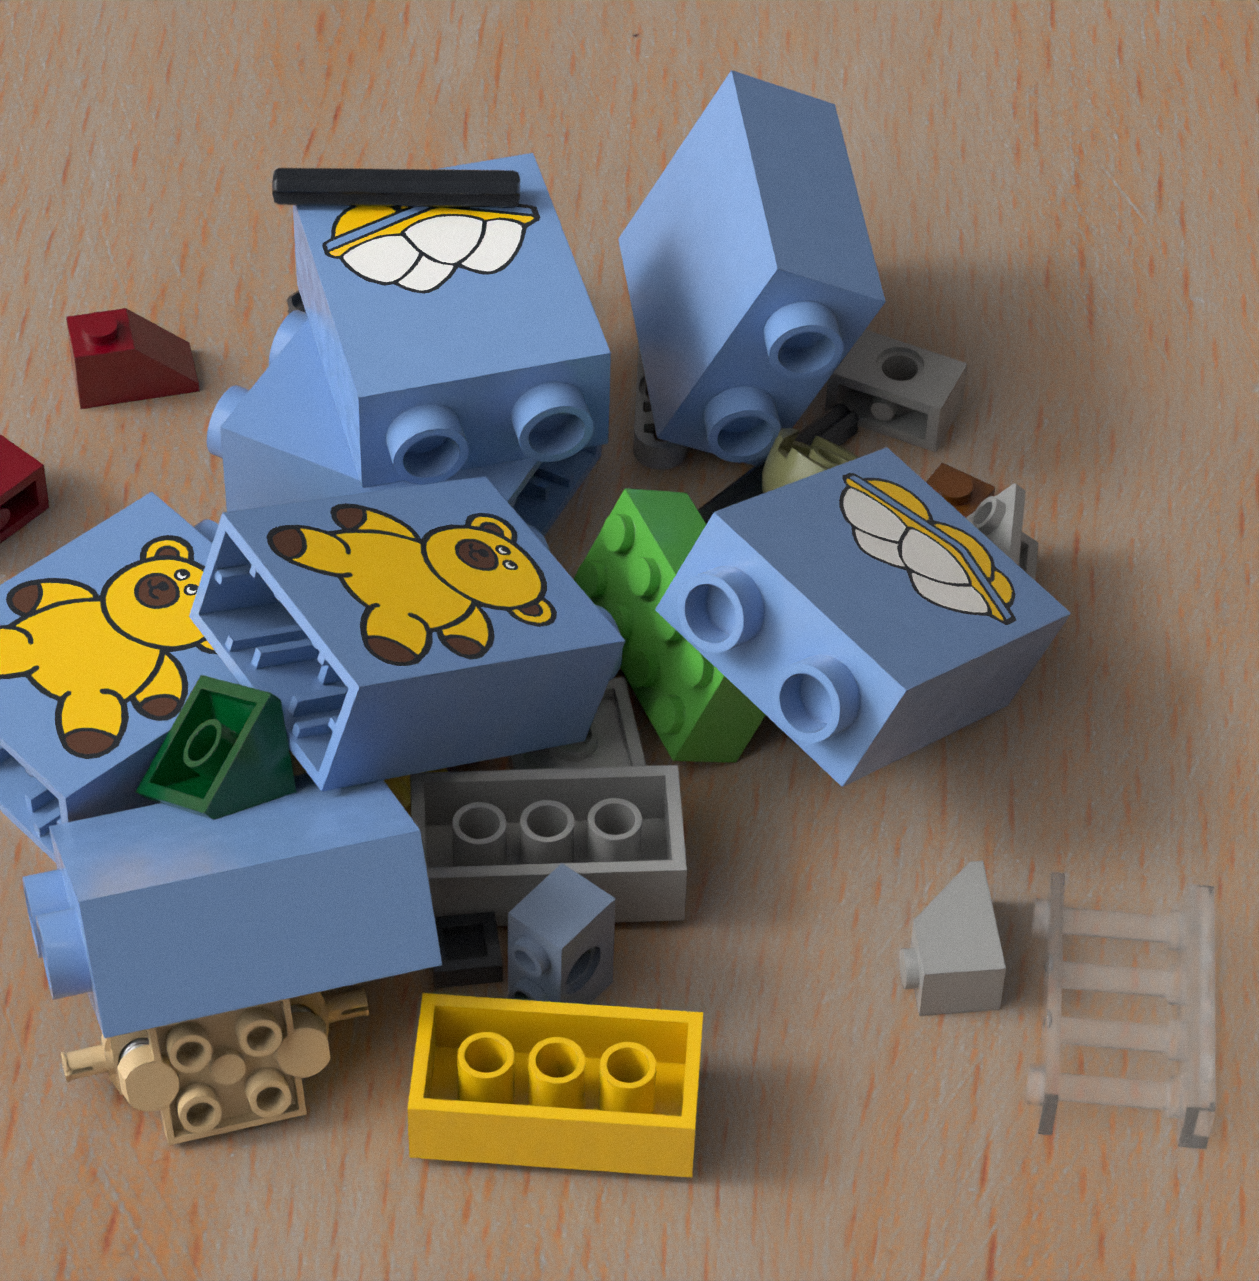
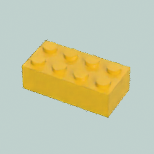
[407,993,703,1178]

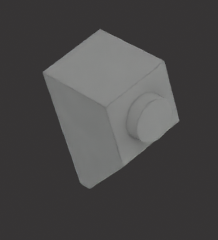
[899,861,1006,1016]

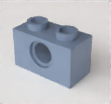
[508,863,615,1004]

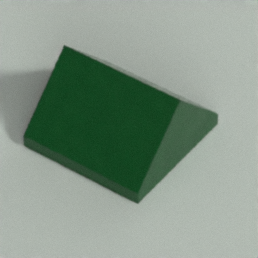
[135,675,296,820]

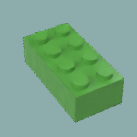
[573,488,765,763]

